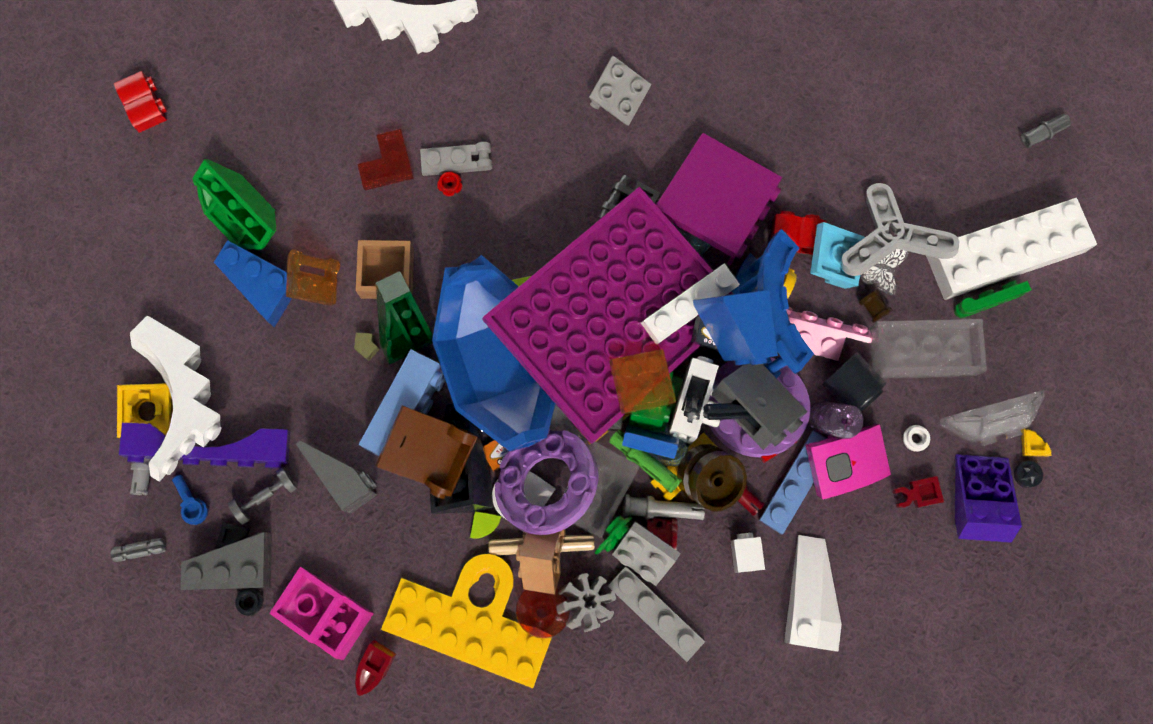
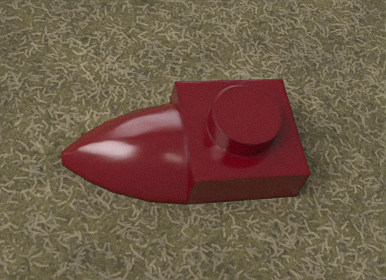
[355,640,396,696]

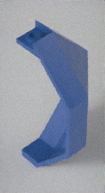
[432,255,556,451]

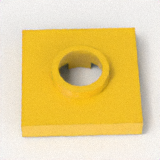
[117,383,173,438]

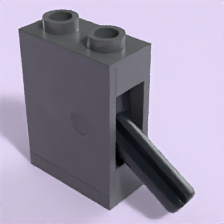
[703,363,807,450]

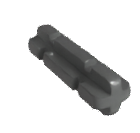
[111,538,166,562]

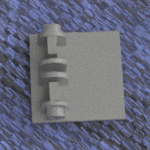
[589,56,651,126]

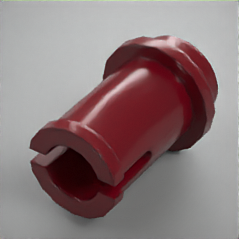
[738,484,764,516]

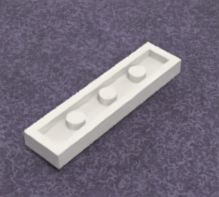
[641,263,740,345]

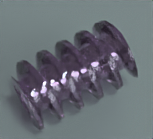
[808,401,863,439]

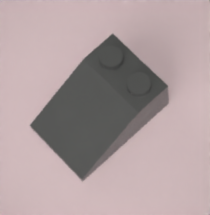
[296,441,377,514]

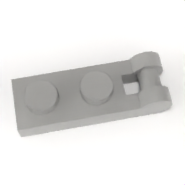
[420,142,492,176]

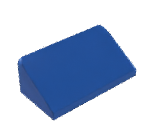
[622,425,679,459]

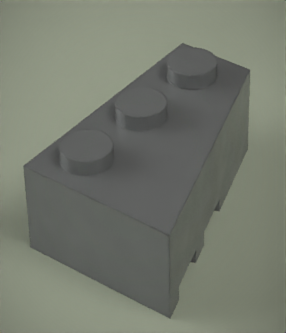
[181,532,272,590]

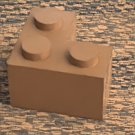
[516,529,566,594]

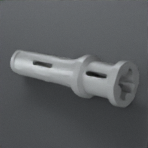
[623,494,705,520]

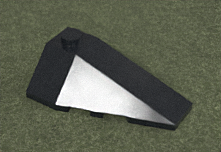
[430,403,493,514]

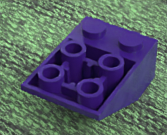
[955,454,1022,543]

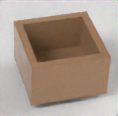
[356,240,414,299]

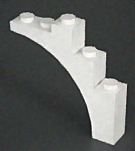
[332,0,478,54]
[130,316,221,482]

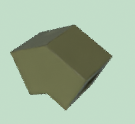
[354,333,380,361]

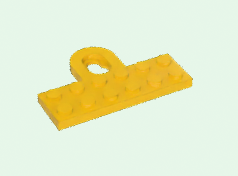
[381,554,552,688]

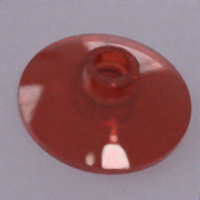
[516,588,570,638]

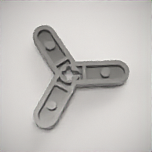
[841,183,960,276]

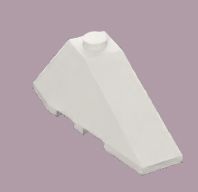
[784,535,842,651]

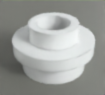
[903,425,930,452]

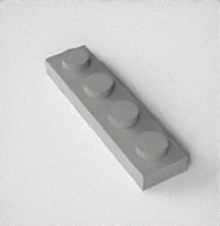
[608,566,705,662]

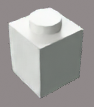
[731,533,765,573]

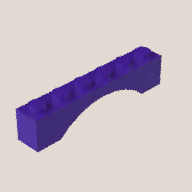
[119,423,290,468]

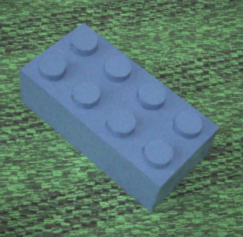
[359,350,445,456]

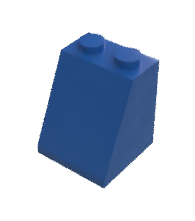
[693,290,778,365]

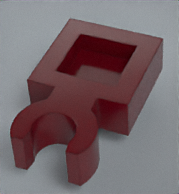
[892,476,944,508]

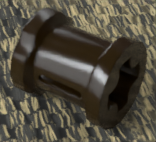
[858,289,893,324]

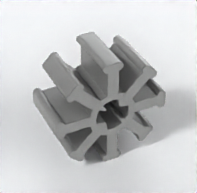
[556,573,616,632]

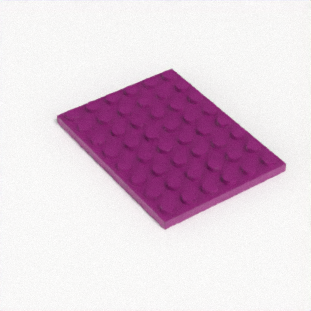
[482,186,733,444]

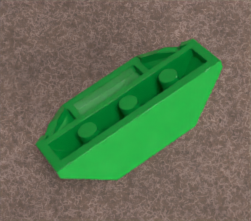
[192,159,276,250]

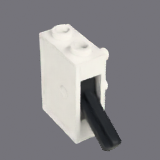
[666,356,720,444]

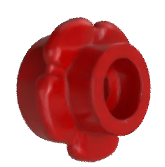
[437,172,462,196]

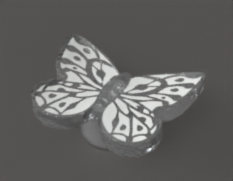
[861,249,909,295]

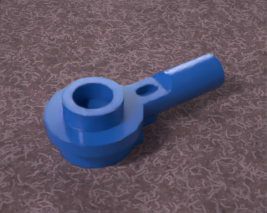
[172,475,208,525]

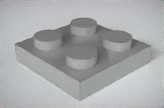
[612,522,681,586]

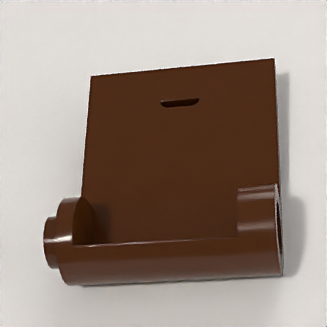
[375,405,478,499]

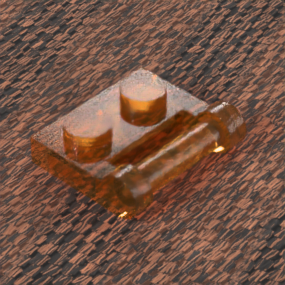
[286,249,340,305]

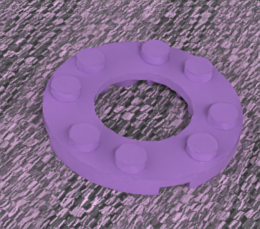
[709,357,810,457]
[495,429,598,535]

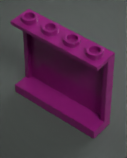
[656,133,782,265]

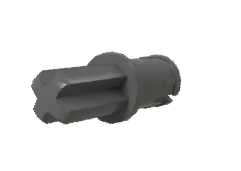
[1020,114,1071,148]

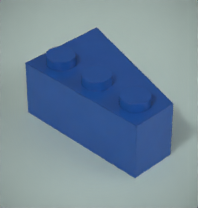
[214,240,301,327]

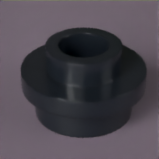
[235,588,263,616]

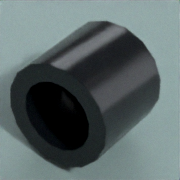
[822,352,886,415]

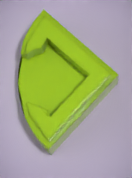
[470,511,502,539]

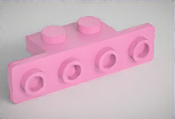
[786,307,873,361]

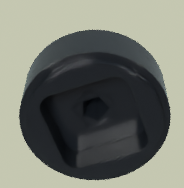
[1014,461,1043,488]

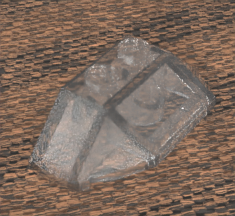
[937,390,1046,446]

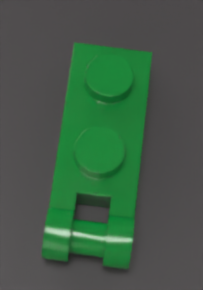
[954,280,1032,318]

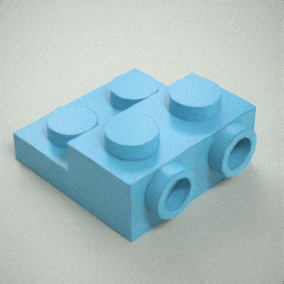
[810,222,865,289]

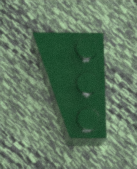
[376,271,433,365]

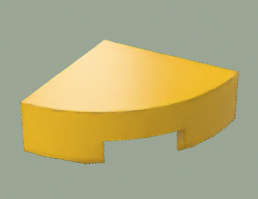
[1021,429,1052,456]

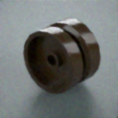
[677,444,747,512]

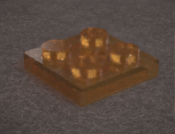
[609,349,676,414]

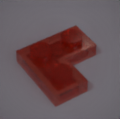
[357,129,414,191]

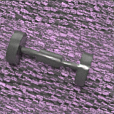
[228,467,298,525]

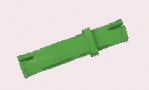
[609,430,682,493]

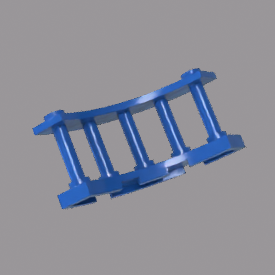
[731,229,814,379]

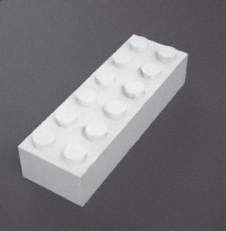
[926,198,1097,300]

